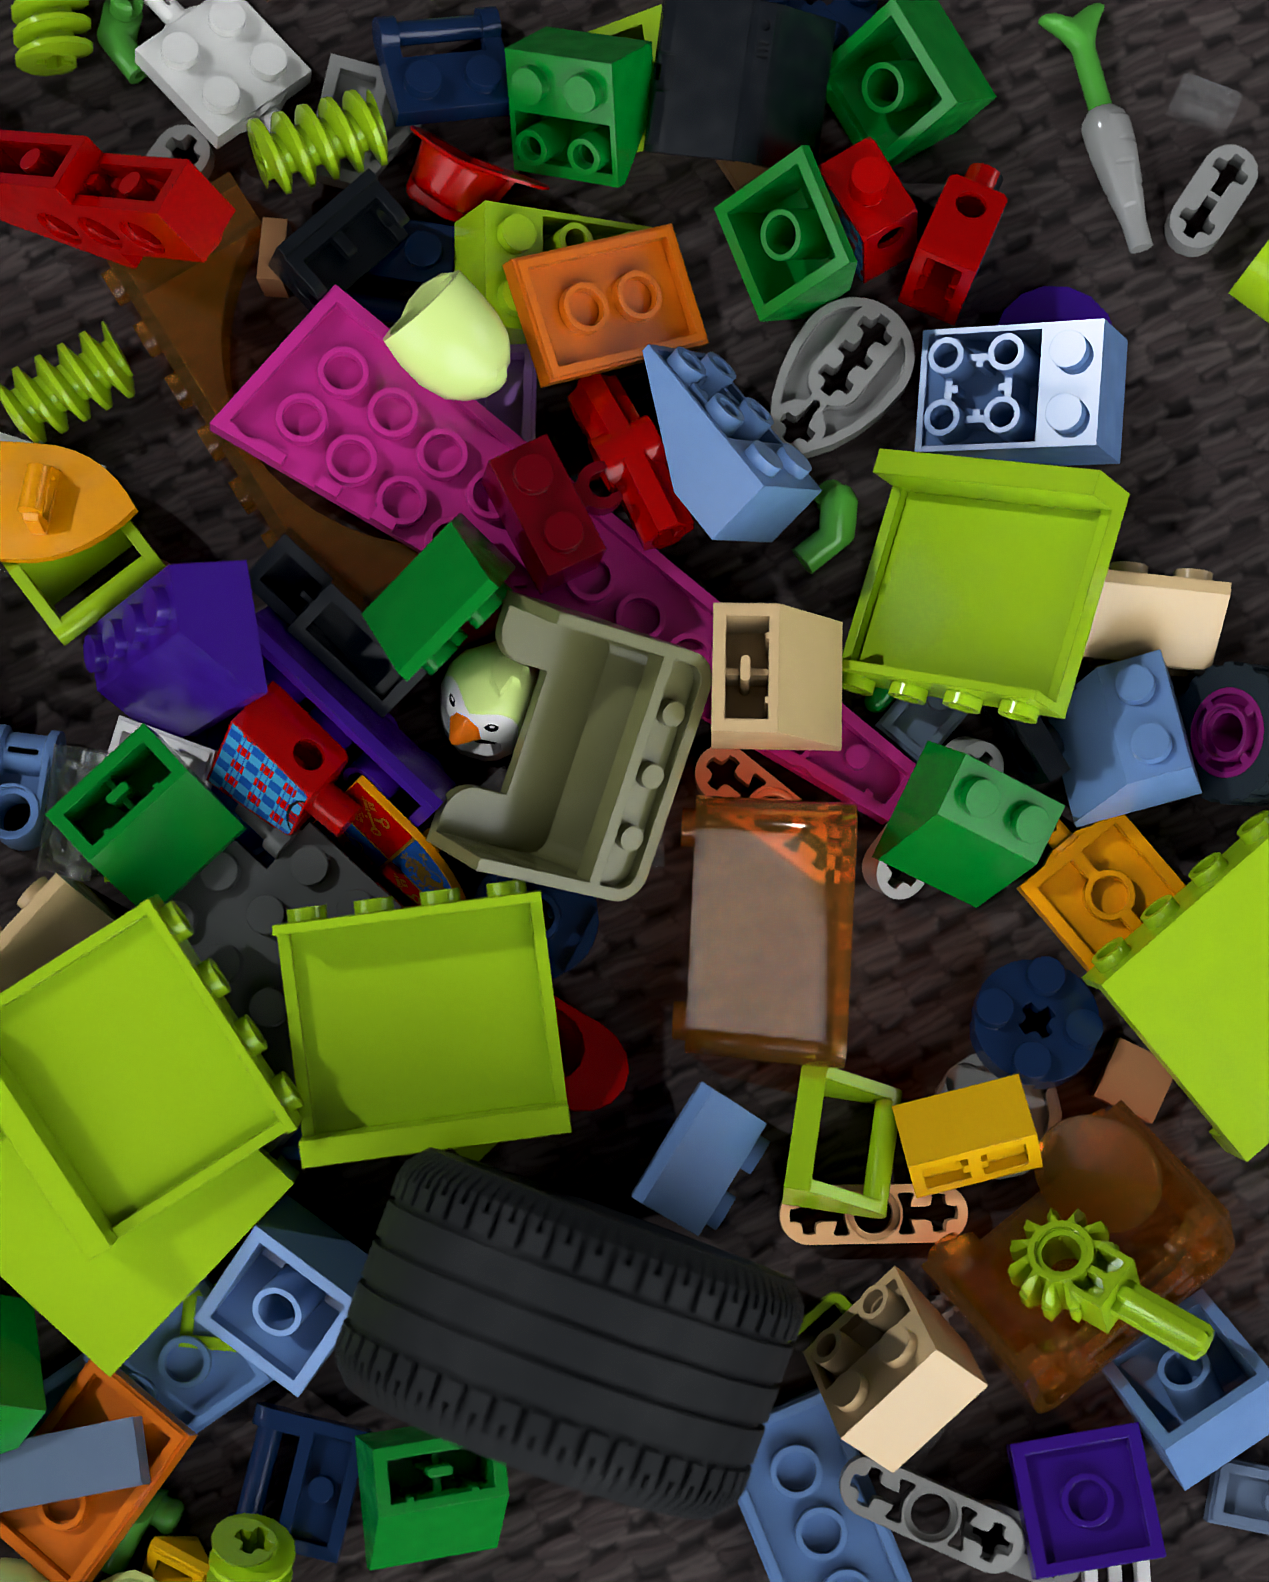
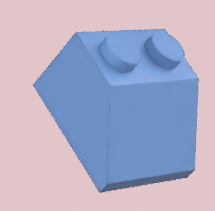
[1047,649,1202,827]
[631,1082,770,1236]
[193,1194,368,1397]
[1095,1288,1269,1491]

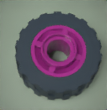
[1178,661,1269,806]

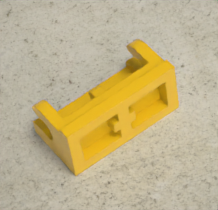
[892,1074,1043,1199]

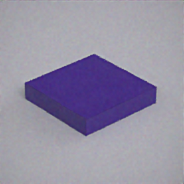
[1006,1422,1167,1580]

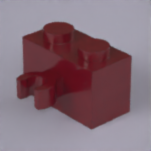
[482,433,623,595]

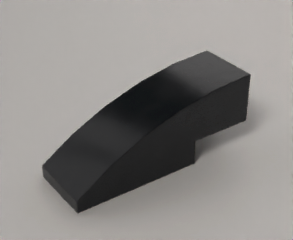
[248,526,427,718]

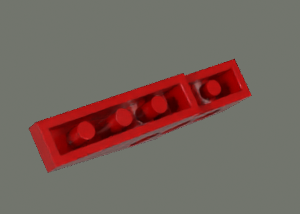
[0,130,236,269]

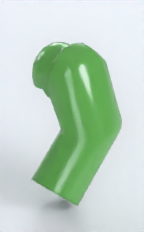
[97,0,147,84]
[792,479,858,574]
[101,1489,185,1575]

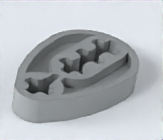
[770,297,915,459]

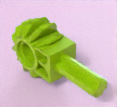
[1008,1207,1215,1360]

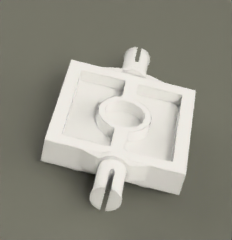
[135,0,312,149]

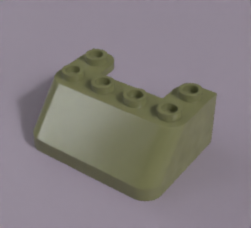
[426,590,712,901]

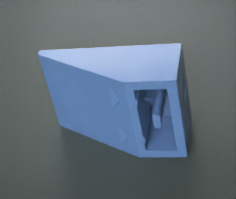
[915,318,1128,466]
[642,344,822,542]

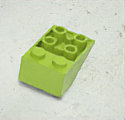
[454,200,652,345]

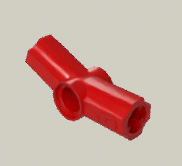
[567,373,694,551]

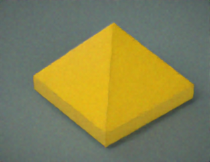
[141,1536,210,1582]

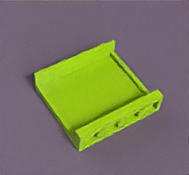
[842,448,1130,724]
[1081,810,1269,1162]
[272,880,571,1168]
[0,894,304,1262]
[0,1128,299,1377]

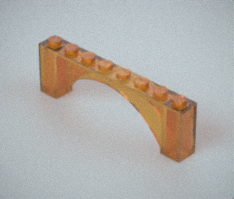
[101,172,419,605]

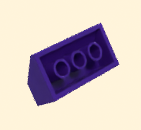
[83,560,268,740]
[237,606,457,828]

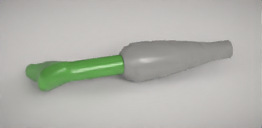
[1038,3,1153,253]

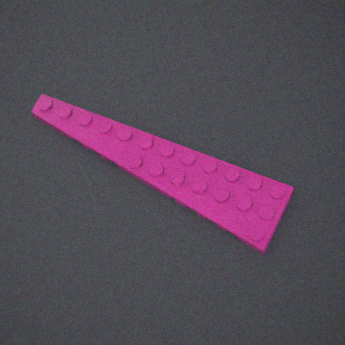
[210,284,916,825]

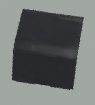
[643,0,837,169]

